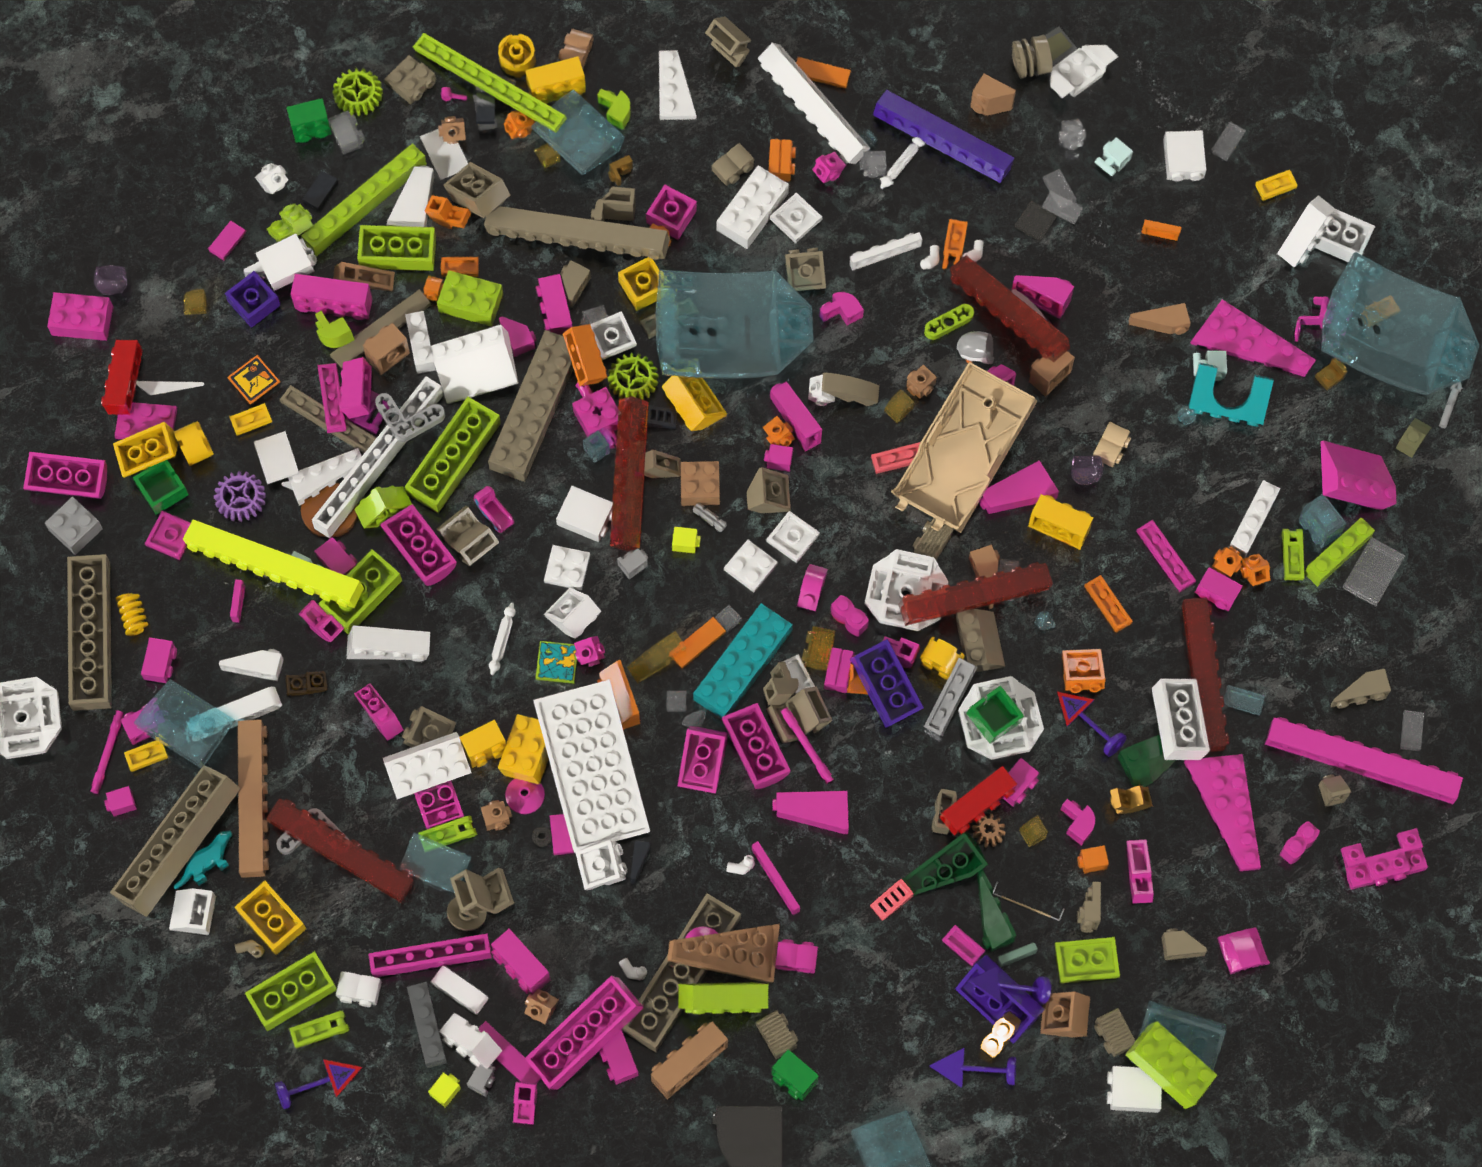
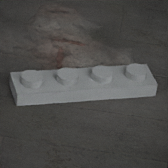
[924,658,977,736]

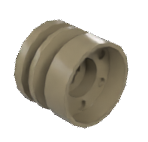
[1012,35,1052,79]

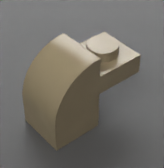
[763,662,799,705]

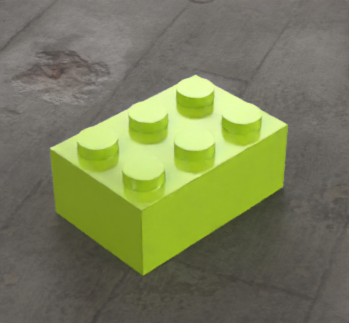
[437,270,503,327]

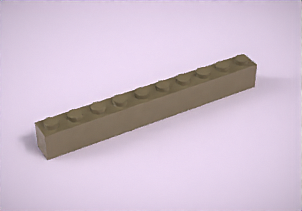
[484,206,670,260]

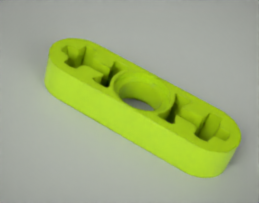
[924,304,974,340]

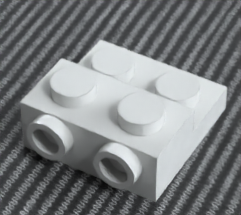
[576,840,628,890]

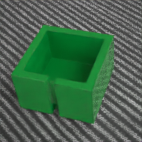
[287,99,331,143]
[133,460,188,515]
[966,685,1024,744]
[772,1050,819,1101]

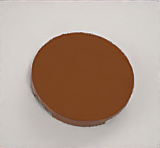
[301,483,358,537]

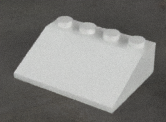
[431,325,518,404]

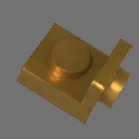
[608,155,633,186]
[1315,358,1347,390]

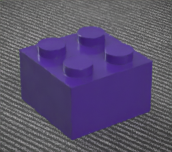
[225,271,280,328]

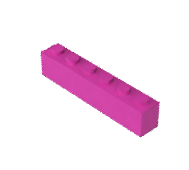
[369,934,492,978]

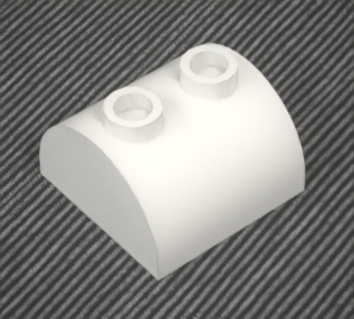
[590,311,637,360]

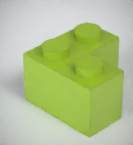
[354,486,412,528]

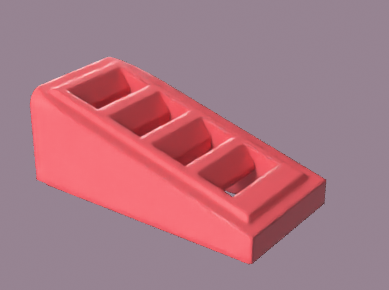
[870,879,914,921]

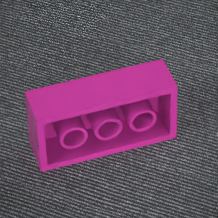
[291,274,372,320]

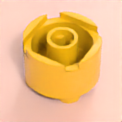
[498,34,536,78]
[174,421,214,466]
[920,637,965,680]

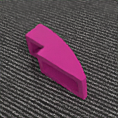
[1127,840,1154,903]

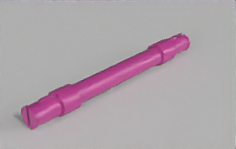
[780,707,833,783]
[90,711,124,794]

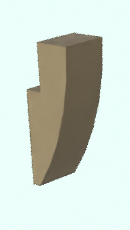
[822,372,879,406]

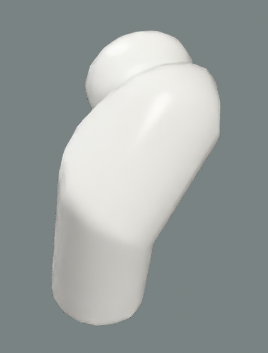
[963,240,984,263]
[920,245,939,269]
[727,855,755,875]
[619,958,647,980]

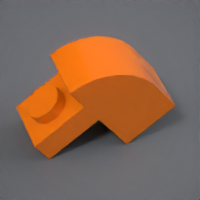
[424,195,471,229]

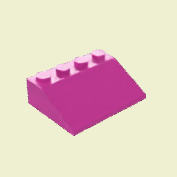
[1321,441,1396,510]

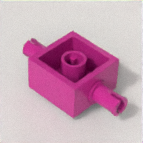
[572,383,624,449]

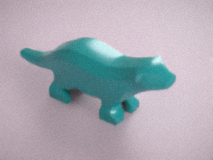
[174,830,232,889]

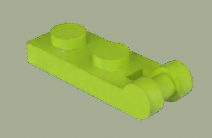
[1282,529,1304,580]
[419,816,477,853]
[289,1011,349,1048]

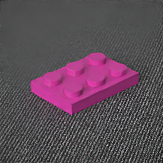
[115,402,177,440]

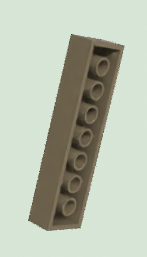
[488,330,574,482]
[67,554,112,711]
[110,765,240,917]
[622,894,741,1052]

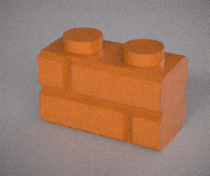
[769,139,796,181]

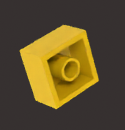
[618,257,669,311]
[459,720,506,768]

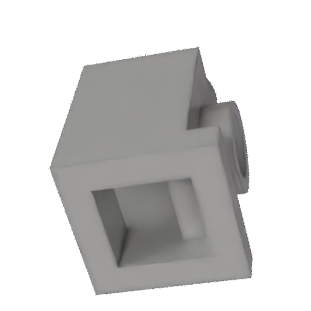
[617,549,648,579]
[467,1065,495,1097]

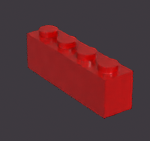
[102,340,143,415]
[940,766,1017,836]

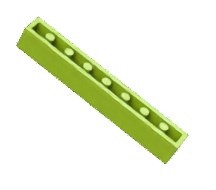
[301,143,427,257]

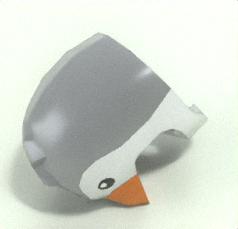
[957,331,994,364]

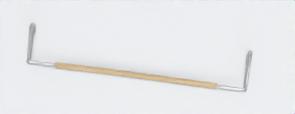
[993,881,1064,921]

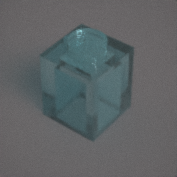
[583,430,610,463]

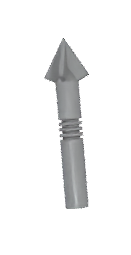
[1439,378,1463,428]

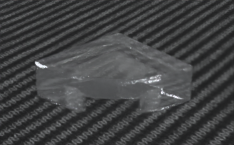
[682,710,707,728]

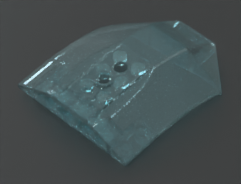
[1321,252,1479,395]
[656,269,813,379]

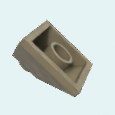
[747,467,791,513]

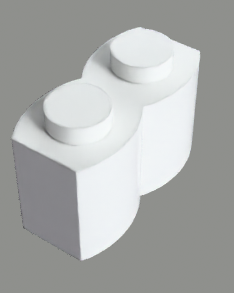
[336,972,382,1007]

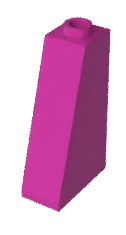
[770,382,822,452]
[979,461,1059,514]
[773,791,849,834]

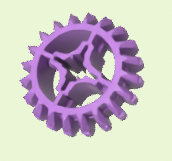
[214,471,266,522]

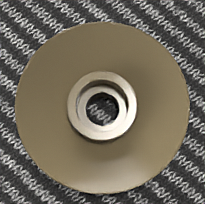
[447,897,487,931]

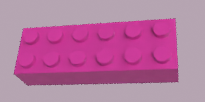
[525,976,644,1090]

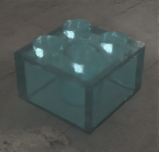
[1299,494,1347,548]

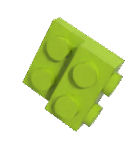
[267,203,313,242]

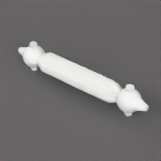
[880,137,925,189]
[489,603,516,675]

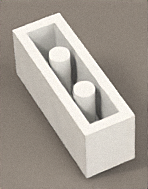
[405,311,436,374]

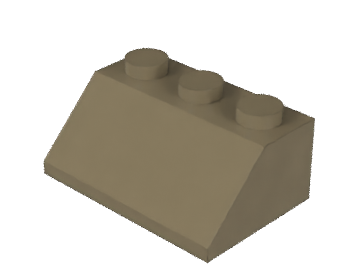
[956,609,1005,672]

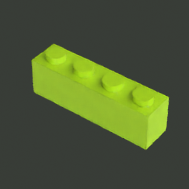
[1304,518,1375,587]

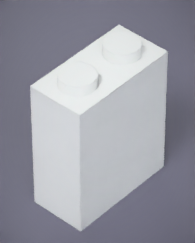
[1164,131,1206,181]
[256,234,315,291]
[556,486,616,542]
[1107,1066,1161,1113]

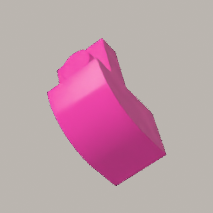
[820,292,864,325]
[797,564,828,611]
[299,600,344,642]
[882,636,920,668]
[1061,799,1095,846]
[513,1082,537,1124]

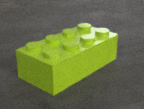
[357,225,436,271]
[319,549,402,635]
[245,951,337,1031]
[678,982,768,1014]
[1125,1021,1217,1109]

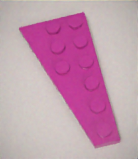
[1191,299,1316,377]
[1184,754,1261,871]

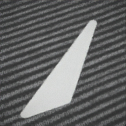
[136,381,204,395]

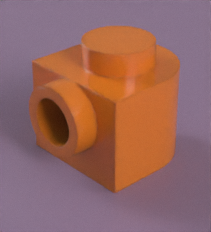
[424,276,444,301]

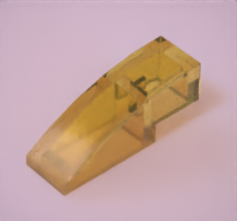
[627,631,686,683]

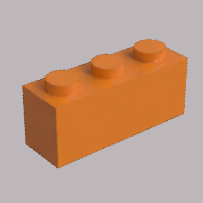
[563,324,607,386]

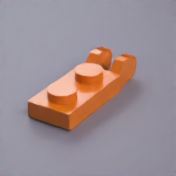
[942,219,968,271]

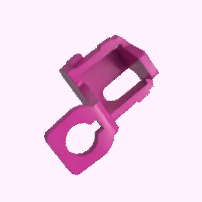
[1295,296,1337,342]

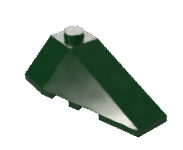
[1118,735,1176,787]
[902,832,988,895]
[977,869,1016,953]

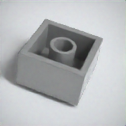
[45,497,103,555]

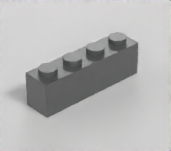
[407,982,447,1068]

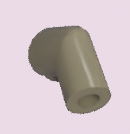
[235,940,264,958]

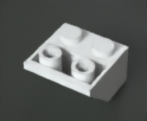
[169,889,216,935]

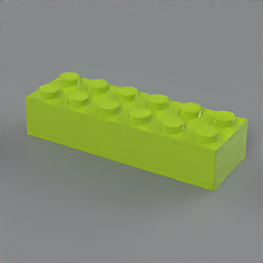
[405,397,501,513]

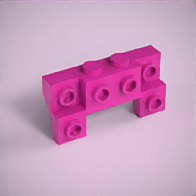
[1341,828,1428,890]

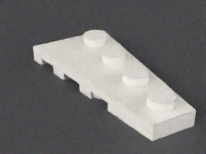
[659,51,696,120]
[288,448,362,506]

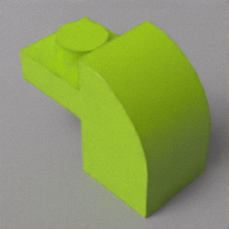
[598,89,631,130]
[315,311,355,348]

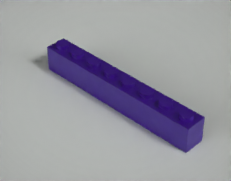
[873,90,1014,183]

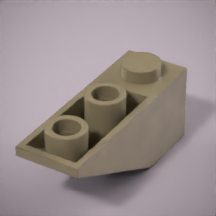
[1331,669,1391,708]

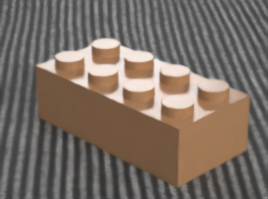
[651,1022,728,1100]

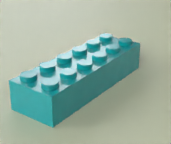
[693,603,793,719]

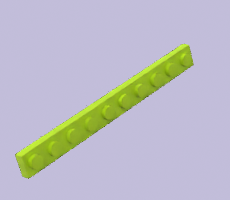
[413,33,567,133]

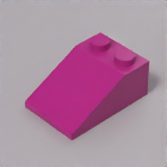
[1012,275,1074,319]
[678,726,728,794]

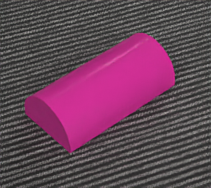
[23,452,107,499]
[381,504,457,586]
[722,703,791,789]

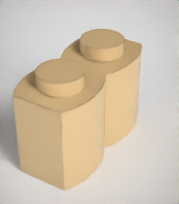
[1092,422,1131,467]

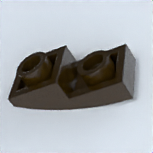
[285,671,327,696]

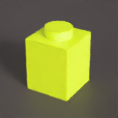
[672,527,701,553]
[428,1073,461,1107]

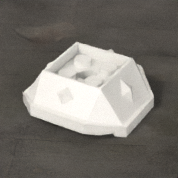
[865,549,948,631]
[958,676,1044,760]
[0,677,62,759]

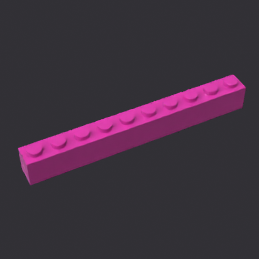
[1265,717,1463,804]

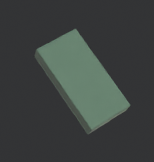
[997,943,1037,968]

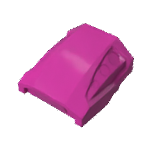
[414,780,464,830]
[1218,927,1270,974]

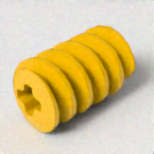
[115,593,148,636]

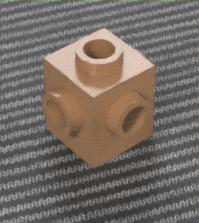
[438,116,466,144]
[907,365,937,399]
[481,800,512,831]
[524,989,559,1024]

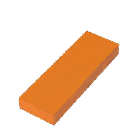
[796,57,851,89]
[1084,575,1133,633]
[670,617,726,669]

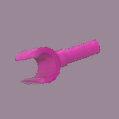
[441,87,467,101]

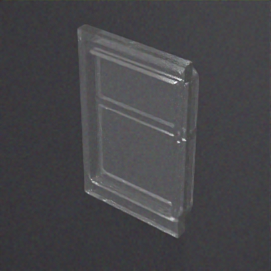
[1342,537,1405,606]

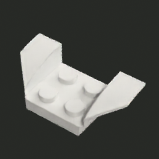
[1051,45,1118,98]

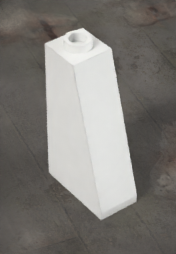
[387,165,434,227]

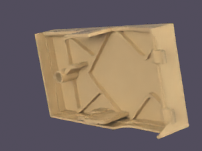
[891,362,1037,533]

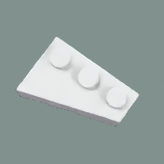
[439,1013,502,1069]

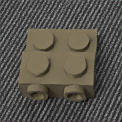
[384,55,436,104]
[785,248,826,292]
[402,706,456,747]
[1077,882,1101,933]

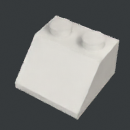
[544,588,601,638]

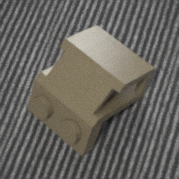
[705,17,751,67]
[591,187,636,221]
[437,506,499,566]
[767,686,833,743]
[450,868,514,918]

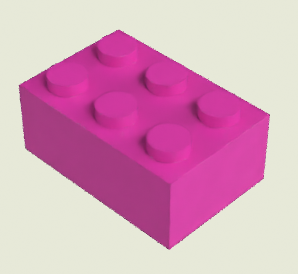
[47,292,113,341]
[491,929,551,995]

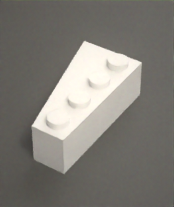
[347,626,430,662]

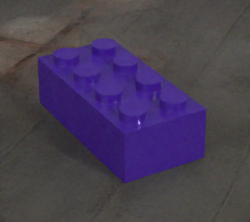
[850,639,923,728]

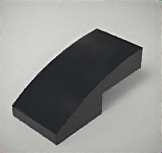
[476,91,495,124]

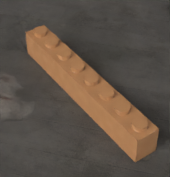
[238,720,269,877]

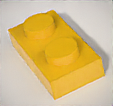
[1255,170,1297,201]
[230,403,272,435]
[124,739,168,772]

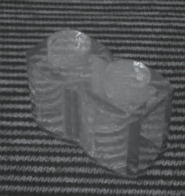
[328,111,365,155]

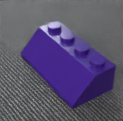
[955,955,1045,1044]

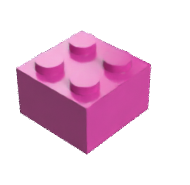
[646,185,697,240]

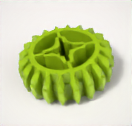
[333,68,383,117]
[608,353,659,403]

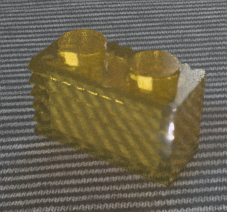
[802,626,835,671]

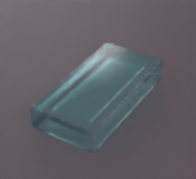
[1222,685,1265,715]

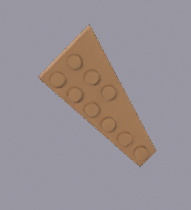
[667,924,779,983]

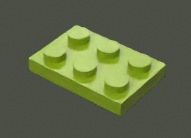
[1055,937,1120,983]

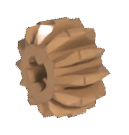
[972,814,1006,848]

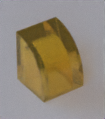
[534,141,560,168]
[184,289,207,315]
[884,390,914,423]
[1019,816,1048,847]

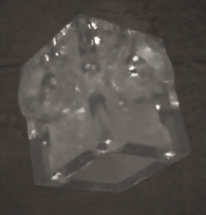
[1059,119,1086,149]

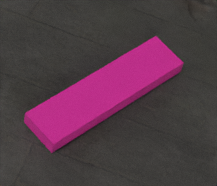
[318,363,346,433]
[1136,520,1196,592]
[752,842,800,915]
[478,1021,541,1084]

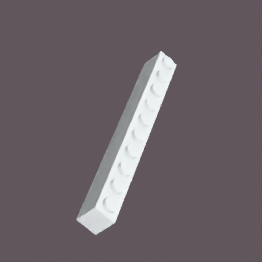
[312,376,443,538]

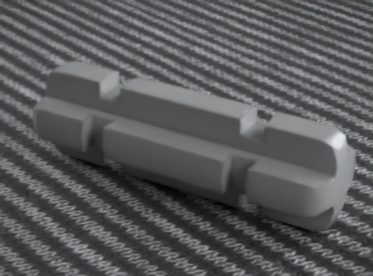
[693,503,726,532]

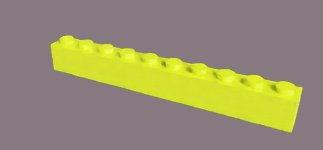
[183,520,364,608]

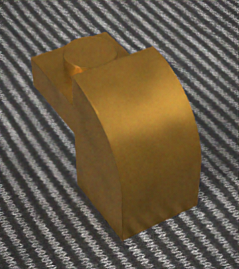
[1110,785,1153,814]

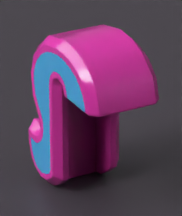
[474,486,514,533]

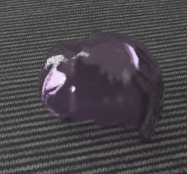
[94,265,127,296]
[1071,456,1104,485]

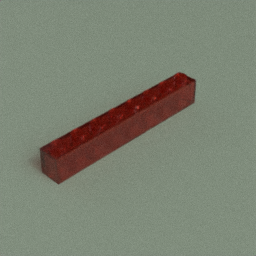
[950,255,1070,362]
[610,396,649,551]
[898,562,1053,626]
[1182,598,1229,752]
[267,798,414,903]

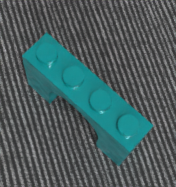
[1189,362,1274,427]

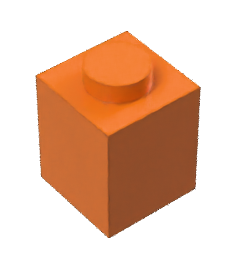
[1077,846,1109,873]

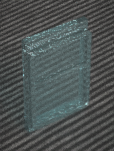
[399,832,471,893]

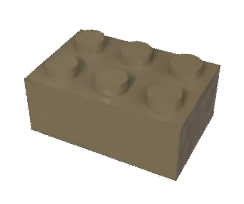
[444,162,510,218]

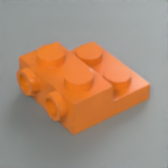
[1062,649,1105,693]

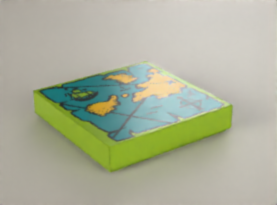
[536,641,577,684]

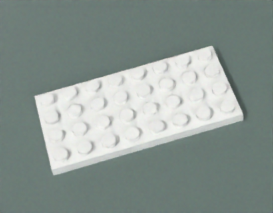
[533,680,650,852]

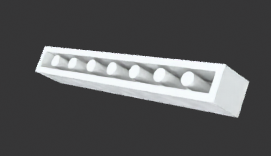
[758,43,871,164]

